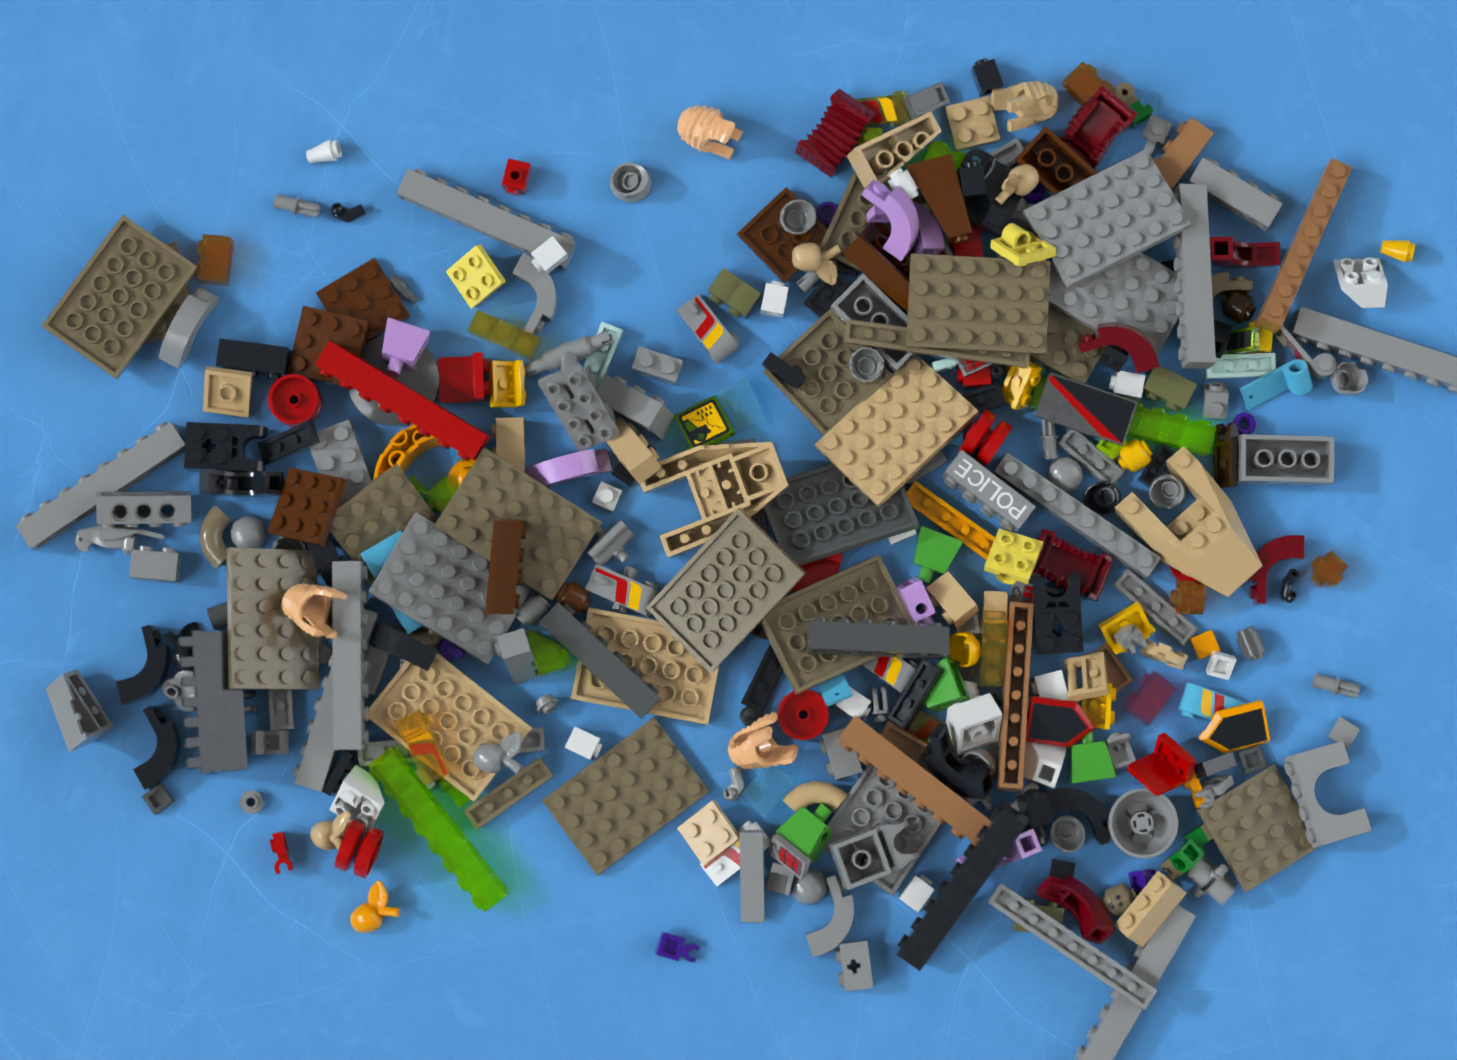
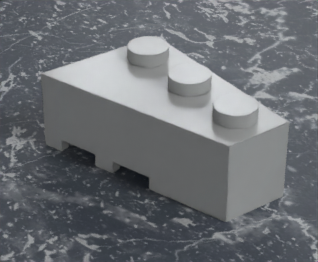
[597,375,676,441]
[494,628,542,685]
[45,669,114,752]

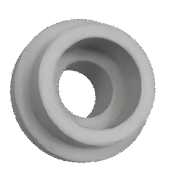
[536,694,558,714]
[240,790,264,814]

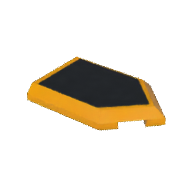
[1198,700,1270,754]

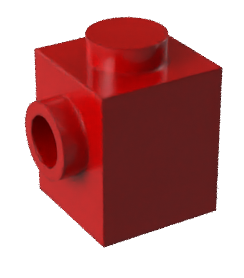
[502,158,532,196]

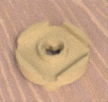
[1140,639,1188,669]

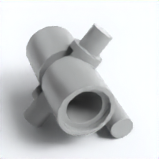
[586,520,635,567]
[1185,855,1237,905]

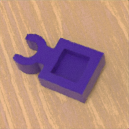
[655,931,699,962]

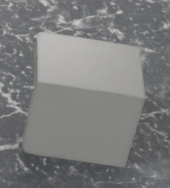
[766,862,794,895]

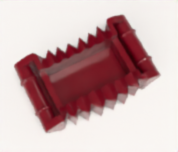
[1060,85,1138,169]
[795,88,877,178]
[1032,528,1115,601]

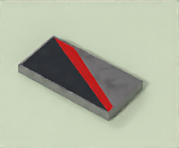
[1034,372,1138,446]

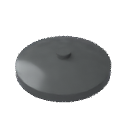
[349,335,439,426]

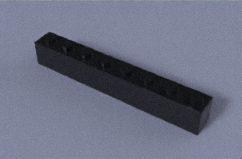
[897,802,1029,971]

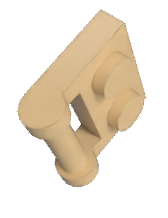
[1064,652,1109,703]

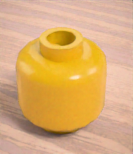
[1117,438,1153,473]

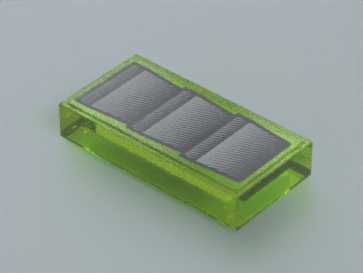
[1225,327,1261,354]

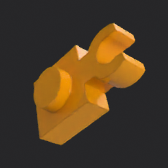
[1183,771,1204,808]

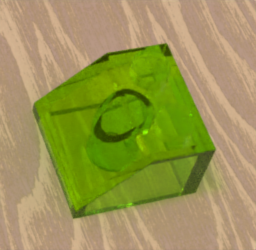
[526,630,571,678]

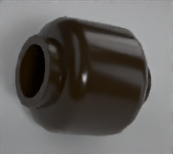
[1220,290,1257,324]

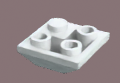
[1333,258,1388,308]
[1023,742,1067,789]
[329,765,385,833]

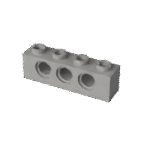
[96,491,191,528]

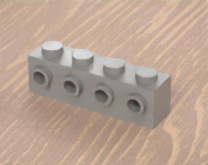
[1187,158,1282,231]

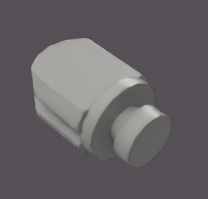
[870,687,891,723]

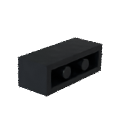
[216,339,291,380]

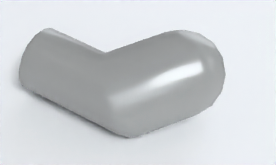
[723,766,745,801]

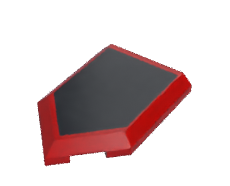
[1025,696,1096,747]

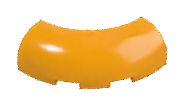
[373,424,441,480]

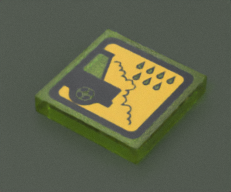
[674,395,735,448]

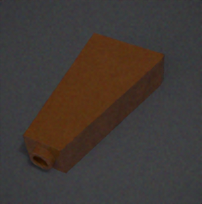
[906,154,973,245]

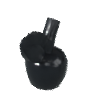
[163,622,199,672]

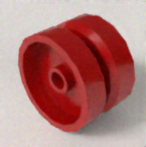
[268,374,323,428]
[958,409,1013,468]
[777,690,829,741]
[334,820,384,879]

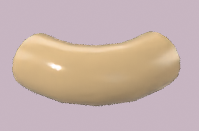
[782,781,848,812]

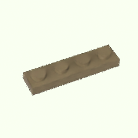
[464,757,554,830]

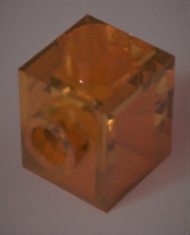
[1309,551,1348,588]
[1170,581,1206,615]

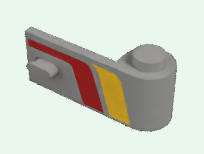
[677,294,740,364]
[1275,325,1337,380]
[585,564,660,618]
[862,657,918,694]

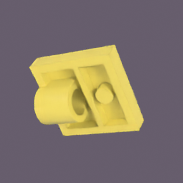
[990,223,1056,266]
[446,244,506,309]
[984,528,1043,585]

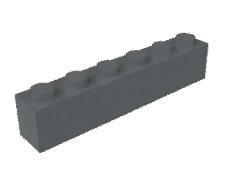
[539,603,660,719]
[807,618,950,659]

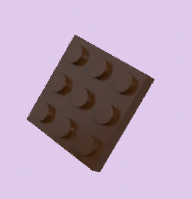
[737,187,827,284]
[316,257,411,344]
[287,305,370,389]
[267,467,347,547]

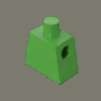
[913,526,963,585]
[924,658,970,712]
[1069,731,1116,784]
[776,803,833,863]

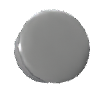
[610,162,651,203]

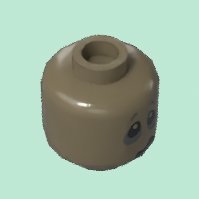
[1102,883,1138,917]

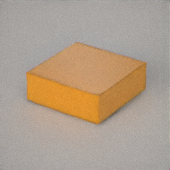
[1190,630,1221,660]

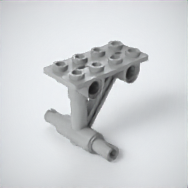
[524,330,620,452]

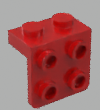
[438,352,489,404]
[790,553,843,592]
[1127,732,1196,796]

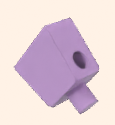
[381,318,430,377]
[896,577,936,626]

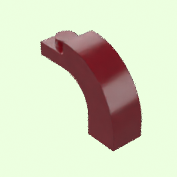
[1209,236,1280,269]
[1078,322,1160,374]
[1246,535,1305,605]
[1036,875,1114,945]

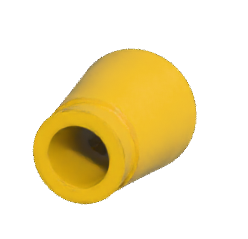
[1380,240,1416,263]

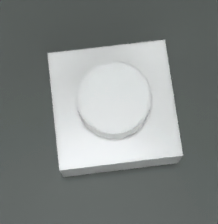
[592,481,623,512]
[1205,651,1237,680]

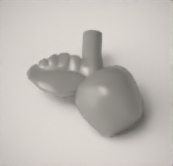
[473,732,523,774]

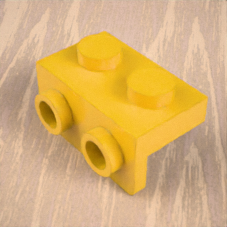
[488,360,527,408]
[1001,361,1042,410]
[1098,602,1156,654]
[1081,682,1116,730]

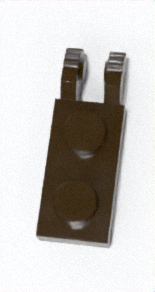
[1213,422,1239,488]

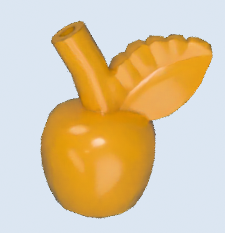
[350,881,400,933]

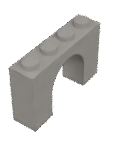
[1284,741,1372,848]

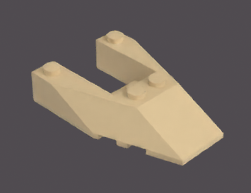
[640,442,789,558]
[1115,446,1262,597]

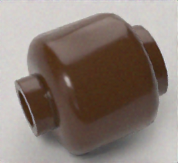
[555,581,591,615]

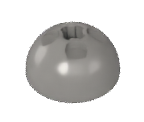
[1108,788,1178,858]

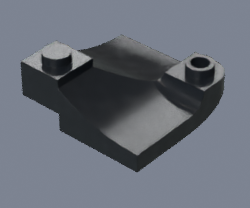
[956,148,1022,238]

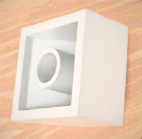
[946,693,1003,756]

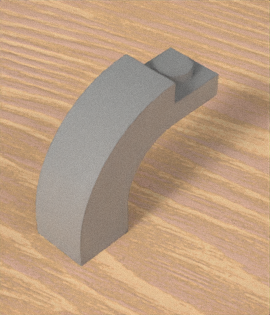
[512,253,557,338]
[159,287,219,369]
[805,875,854,957]

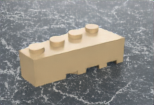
[847,111,942,189]

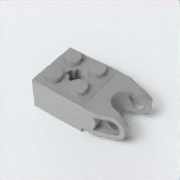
[828,820,920,890]

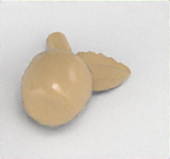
[995,164,1039,205]
[792,243,842,285]
[310,811,351,850]

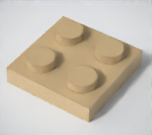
[944,96,1000,152]
[203,366,253,418]
[677,800,740,866]

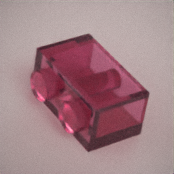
[1124,671,1177,726]

